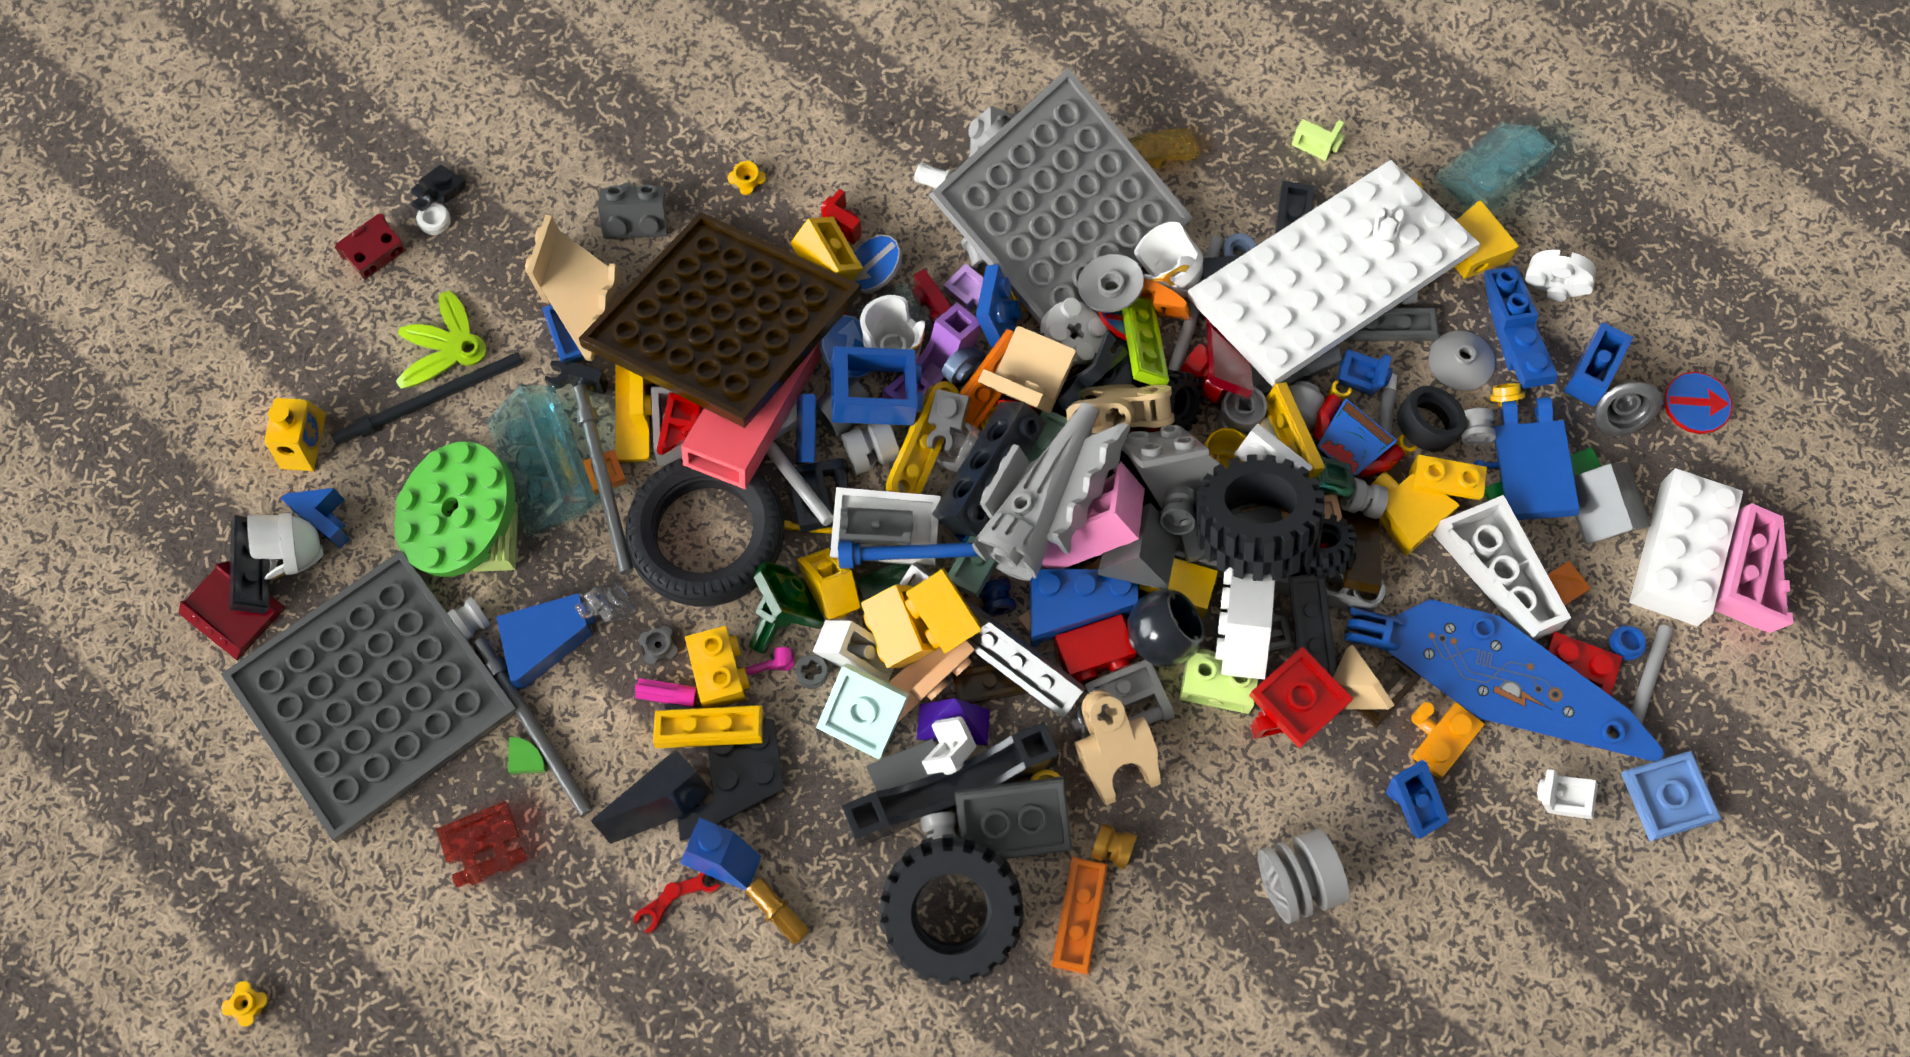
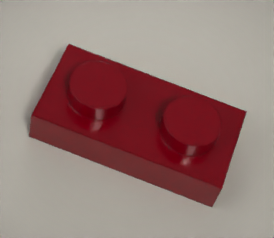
[912,268,951,326]

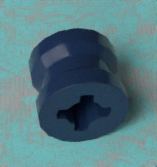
[979,579,1017,617]

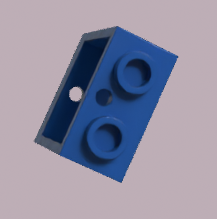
[831,346,923,425]

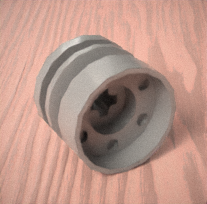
[1258,828,1350,924]

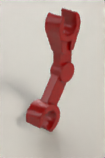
[633,872,721,934]

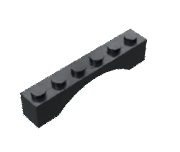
[842,722,1059,848]

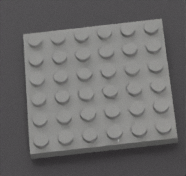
[929,68,1193,336]

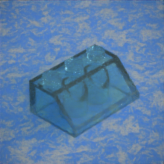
[1433,123,1556,211]

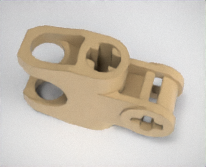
[1066,384,1175,434]
[1075,690,1161,805]

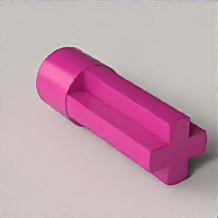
[635,678,698,707]

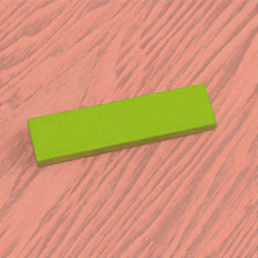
[1122,296,1169,385]

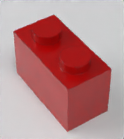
[1054,614,1136,685]

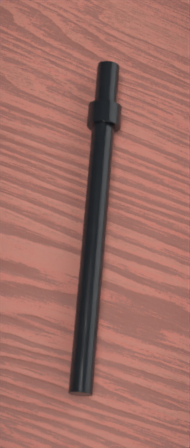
[331,352,524,446]

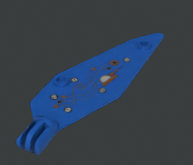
[1344,599,1663,761]

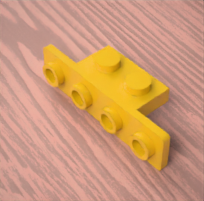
[615,364,654,463]

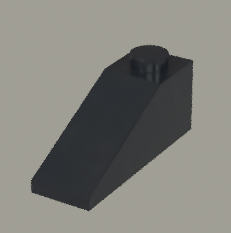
[590,749,712,844]

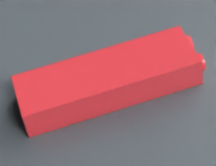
[681,343,822,490]

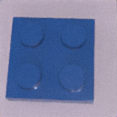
[976,264,1021,348]

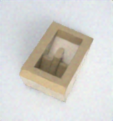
[1333,644,1394,709]

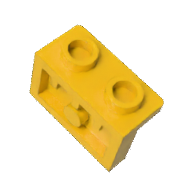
[1408,454,1487,500]

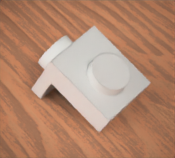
[922,716,977,774]
[1538,769,1598,819]

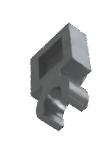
[927,389,971,453]

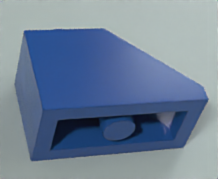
[679,818,762,891]

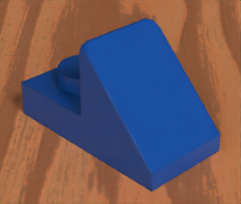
[281,488,349,549]
[1386,760,1449,839]

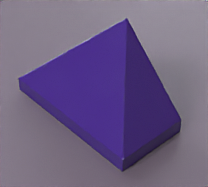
[917,698,990,746]

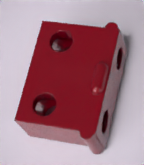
[335,214,406,280]

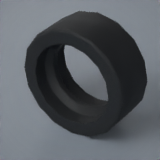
[1397,386,1467,452]

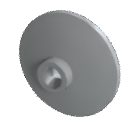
[1078,254,1144,312]
[1429,331,1495,391]

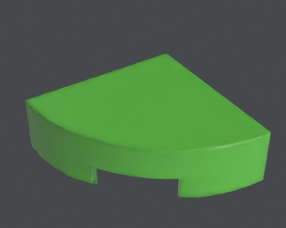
[508,737,546,774]

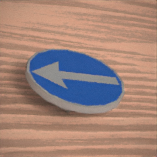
[853,235,902,293]

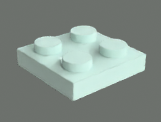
[816,662,910,759]

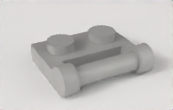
[1084,660,1175,725]

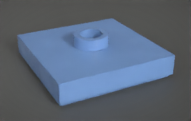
[1621,751,1722,842]

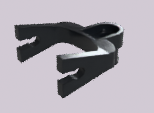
[1055,331,1129,412]

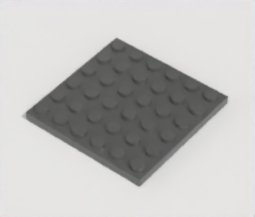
[221,550,517,843]

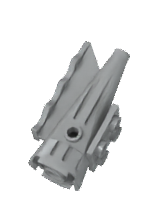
[972,402,1130,581]

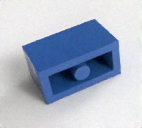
[1563,322,1633,407]

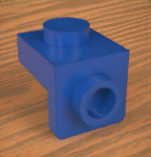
[1336,349,1393,396]

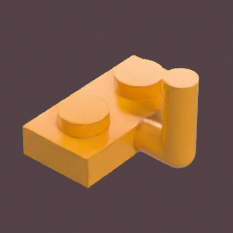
[1411,702,1485,779]

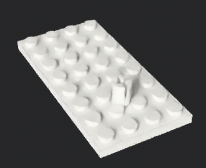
[1187,160,1480,387]

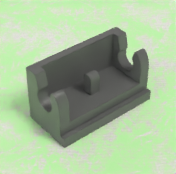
[839,507,913,545]

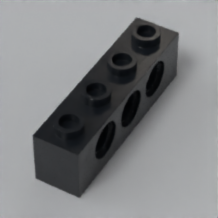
[932,402,1047,537]

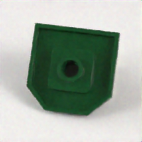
[749,561,825,654]

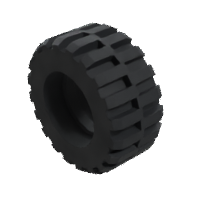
[879,834,1024,986]

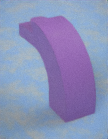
[882,303,981,399]

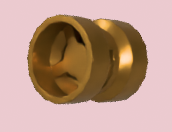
[1091,823,1137,870]

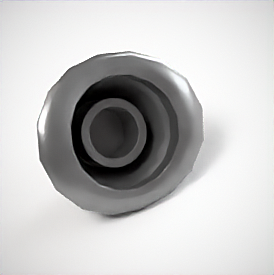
[1595,379,1663,436]

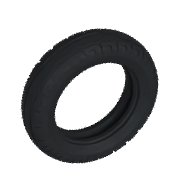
[625,458,784,607]

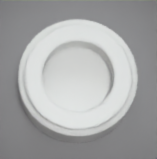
[416,202,451,235]

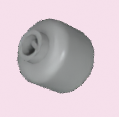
[1288,381,1325,430]

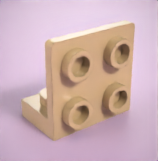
[978,326,1077,414]

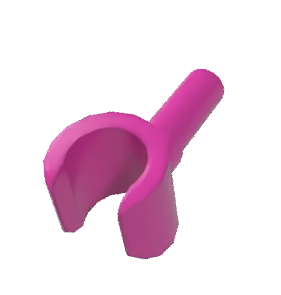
[745,647,795,675]

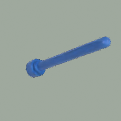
[838,541,979,569]

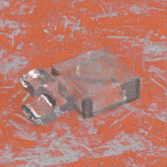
[575,582,637,622]

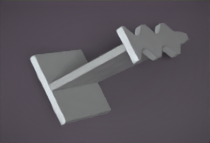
[1121,425,1259,521]

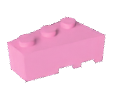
[1042,462,1145,569]
[1714,503,1793,633]

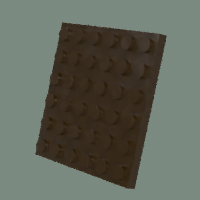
[579,212,862,428]

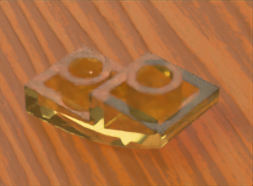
[1128,128,1200,168]

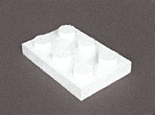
[830,487,941,566]

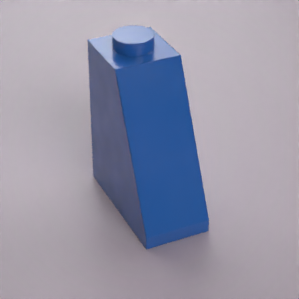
[496,593,596,690]

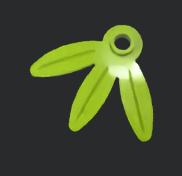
[396,290,487,389]

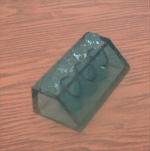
[487,384,597,536]

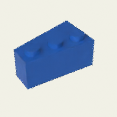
[1029,569,1138,648]

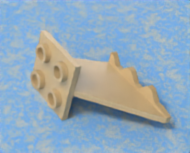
[525,214,623,361]

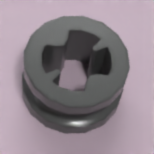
[796,655,828,689]

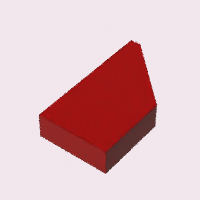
[657,392,703,455]

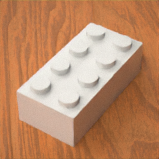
[1629,468,1743,626]

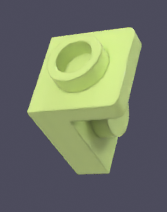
[1292,119,1345,161]

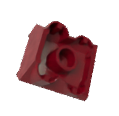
[178,561,286,660]

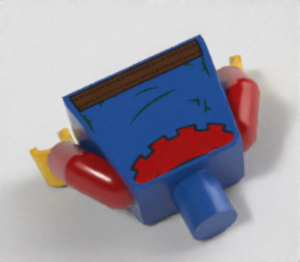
[1314,380,1417,481]

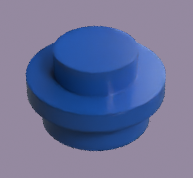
[1609,626,1646,661]

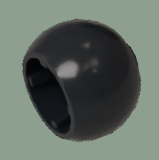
[1128,589,1204,667]

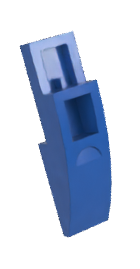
[1484,266,1558,389]

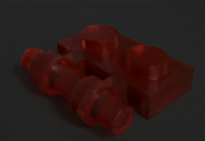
[436,801,527,888]

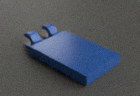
[1494,397,1580,520]

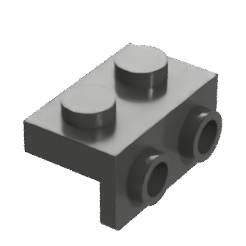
[597,184,668,239]

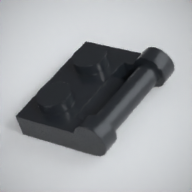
[790,458,850,533]

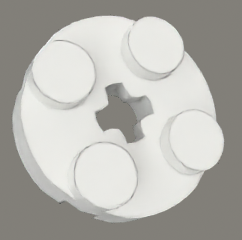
[1525,250,1596,302]
[1040,298,1108,366]

